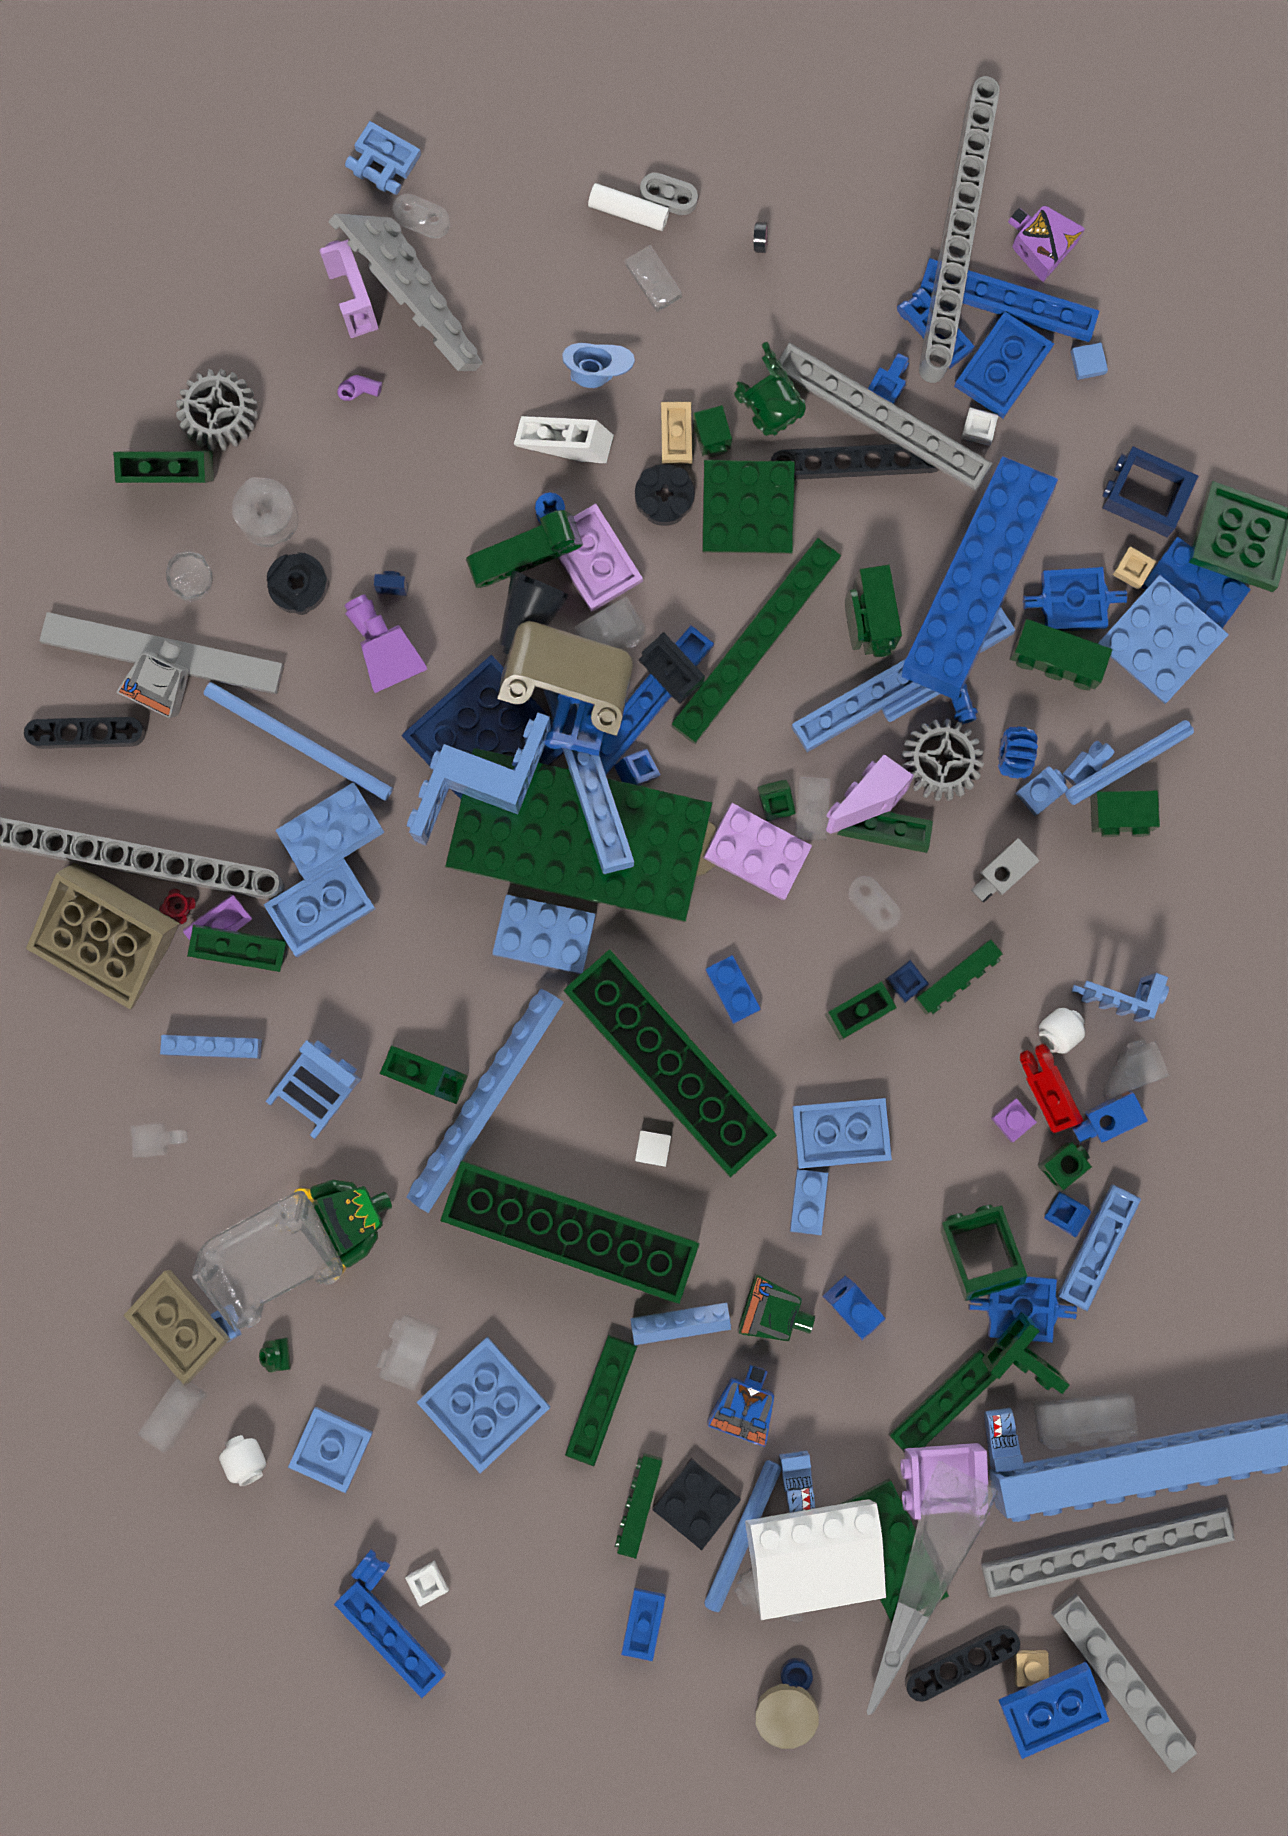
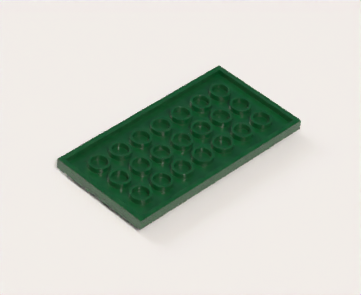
[445,748,712,923]

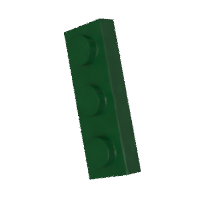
[837,812,933,853]
[187,924,286,972]

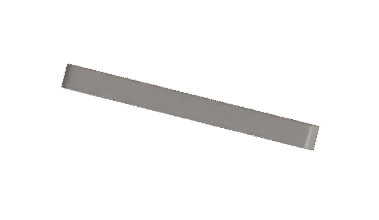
[919,76,999,383]
[0,817,284,900]

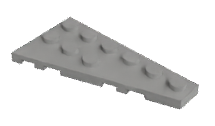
[328,213,483,371]

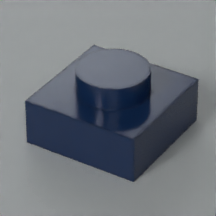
[374,571,408,596]

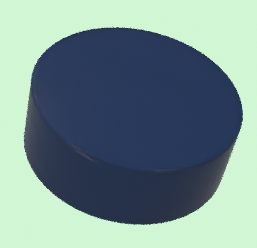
[780,1658,813,1690]

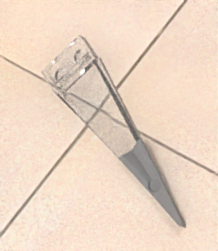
[867,1461,999,1715]

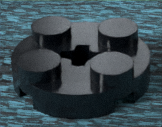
[635,464,695,526]
[266,552,329,615]

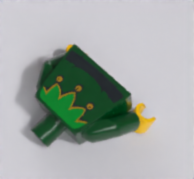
[294,1179,392,1279]

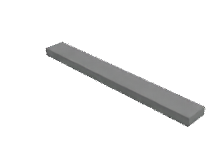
[778,342,992,491]
[39,612,284,695]
[981,1507,1235,1598]

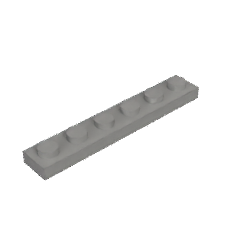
[1051,1593,1197,1773]

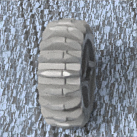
[176,368,258,451]
[901,719,984,801]

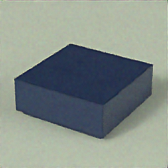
[885,960,929,1003]

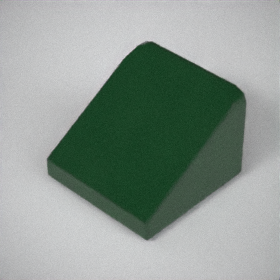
[757,780,796,822]

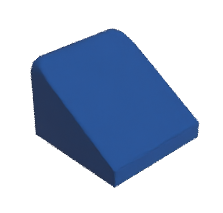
[615,749,660,786]
[1044,1192,1091,1237]

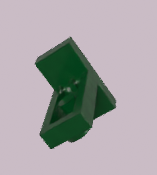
[380,1045,468,1104]
[981,1312,1070,1394]

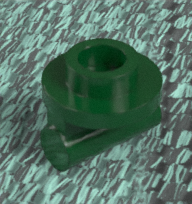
[259,1337,291,1372]

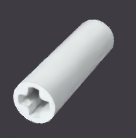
[588,183,670,231]

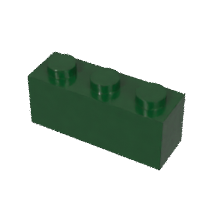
[113,451,214,483]
[1009,619,1113,690]

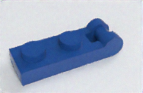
[897,288,975,369]

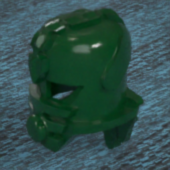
[734,342,806,436]

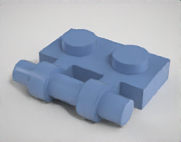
[345,121,421,195]

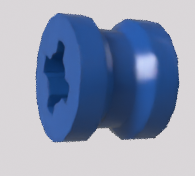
[535,492,565,525]
[351,1549,390,1592]

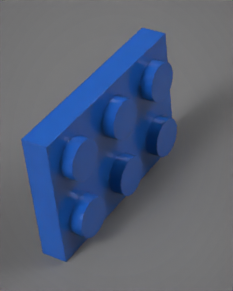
[954,312,1054,419]
[1141,537,1251,629]
[998,1662,1110,1759]

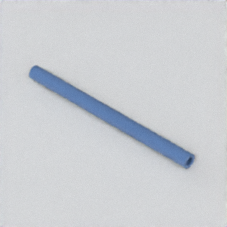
[204,682,393,801]

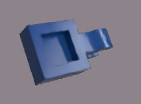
[868,353,909,405]

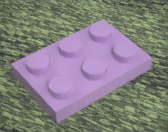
[558,504,643,612]
[703,803,812,900]

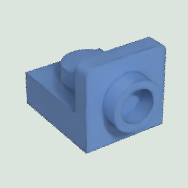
[1015,766,1068,816]

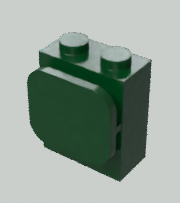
[845,564,902,657]

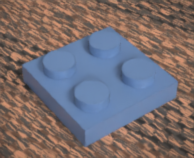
[288,1407,373,1493]

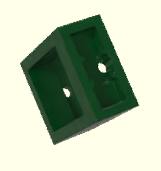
[940,1204,1028,1301]

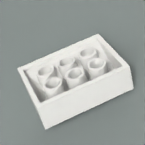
[745,1499,886,1620]

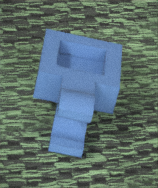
[1062,741,1115,786]

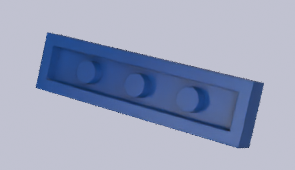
[334,1579,446,1698]

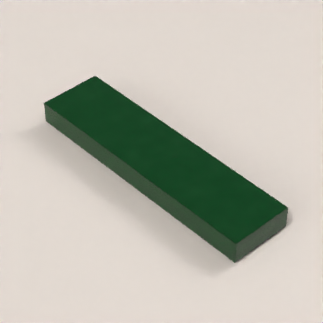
[565,1334,638,1467]
[888,1349,997,1453]

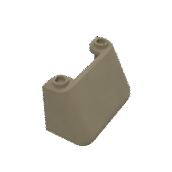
[497,621,633,736]

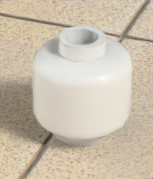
[1039,1008,1085,1054]
[219,1435,267,1486]

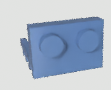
[1072,973,1169,1022]
[265,1040,362,1139]

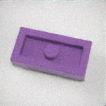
[183,893,252,940]

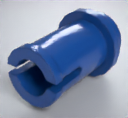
[951,684,978,725]

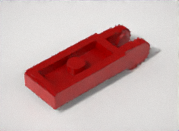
[1019,1043,1084,1133]

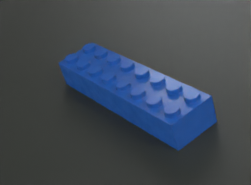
[901,456,1058,701]

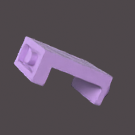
[319,239,378,338]
[900,1443,990,1520]

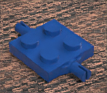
[1023,567,1127,631]
[968,1276,1077,1343]

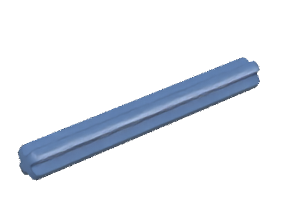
[1065,720,1194,805]
[704,1460,781,1612]

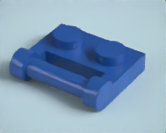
[545,693,605,756]

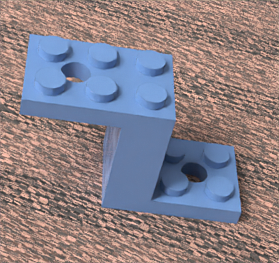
[407,713,551,846]

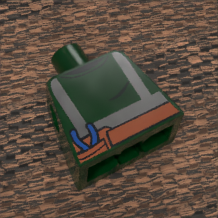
[737,1274,815,1341]

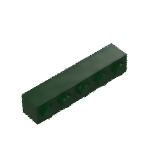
[914,939,1003,1015]
[614,1453,663,1559]

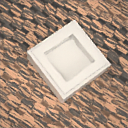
[961,407,998,446]
[635,1131,671,1167]
[405,1561,449,1607]

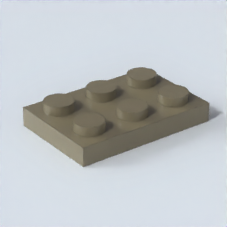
[123,1270,231,1385]

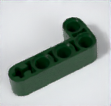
[466,510,583,588]

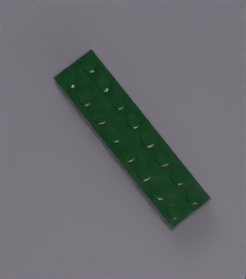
[563,949,777,1178]
[440,1161,700,1304]

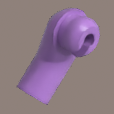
[337,375,382,401]

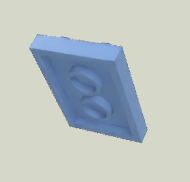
[275,782,385,881]
[263,858,376,957]
[492,895,596,974]
[792,1098,892,1169]

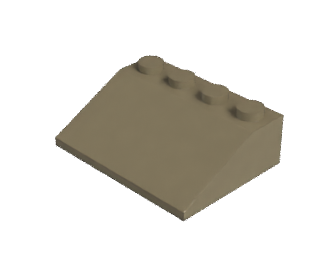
[26,863,179,1009]

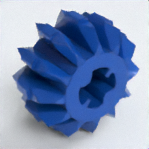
[998,726,1038,779]

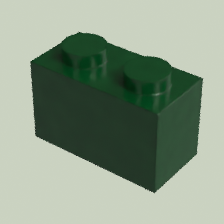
[1090,790,1160,837]
[824,981,897,1041]

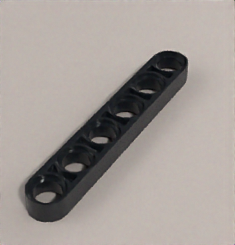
[770,444,939,480]

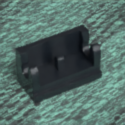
[639,632,705,705]

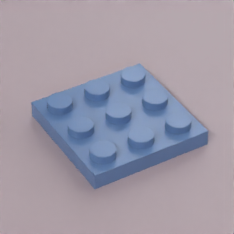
[1098,575,1229,704]
[416,1336,551,1473]

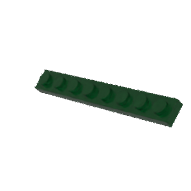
[671,538,842,744]

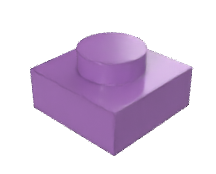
[991,1099,1037,1142]

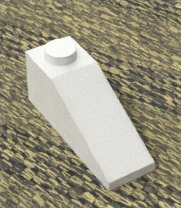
[514,416,614,463]

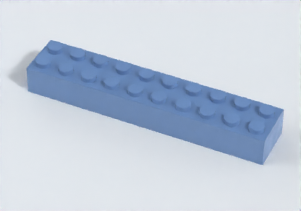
[988,1413,1288,1522]

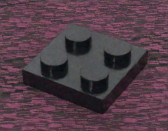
[652,1458,741,1551]

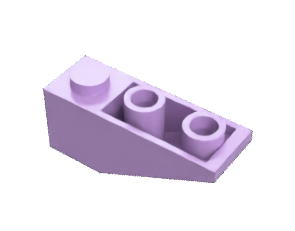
[826,755,914,834]

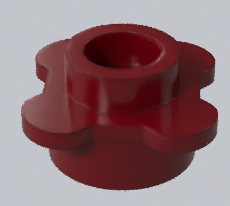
[159,888,196,925]

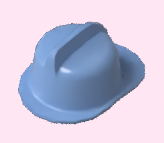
[562,343,635,388]

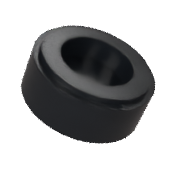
[754,222,768,253]

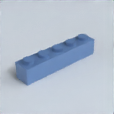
[160,1035,262,1059]
[630,1303,731,1345]

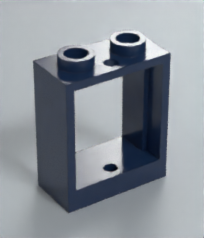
[1102,446,1199,537]

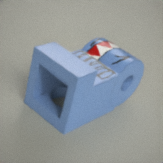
[984,1408,1024,1473]
[779,1450,815,1513]

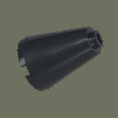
[499,570,569,654]

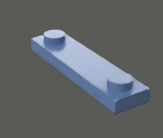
[1057,1184,1141,1311]

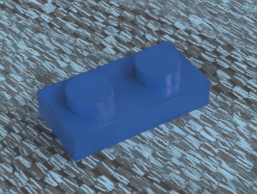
[705,955,761,1024]
[621,1588,666,1661]

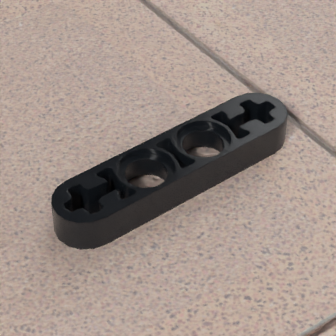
[23,717,146,749]
[905,1625,1020,1702]

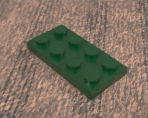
[841,1478,949,1623]

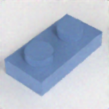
[790,1169,828,1235]

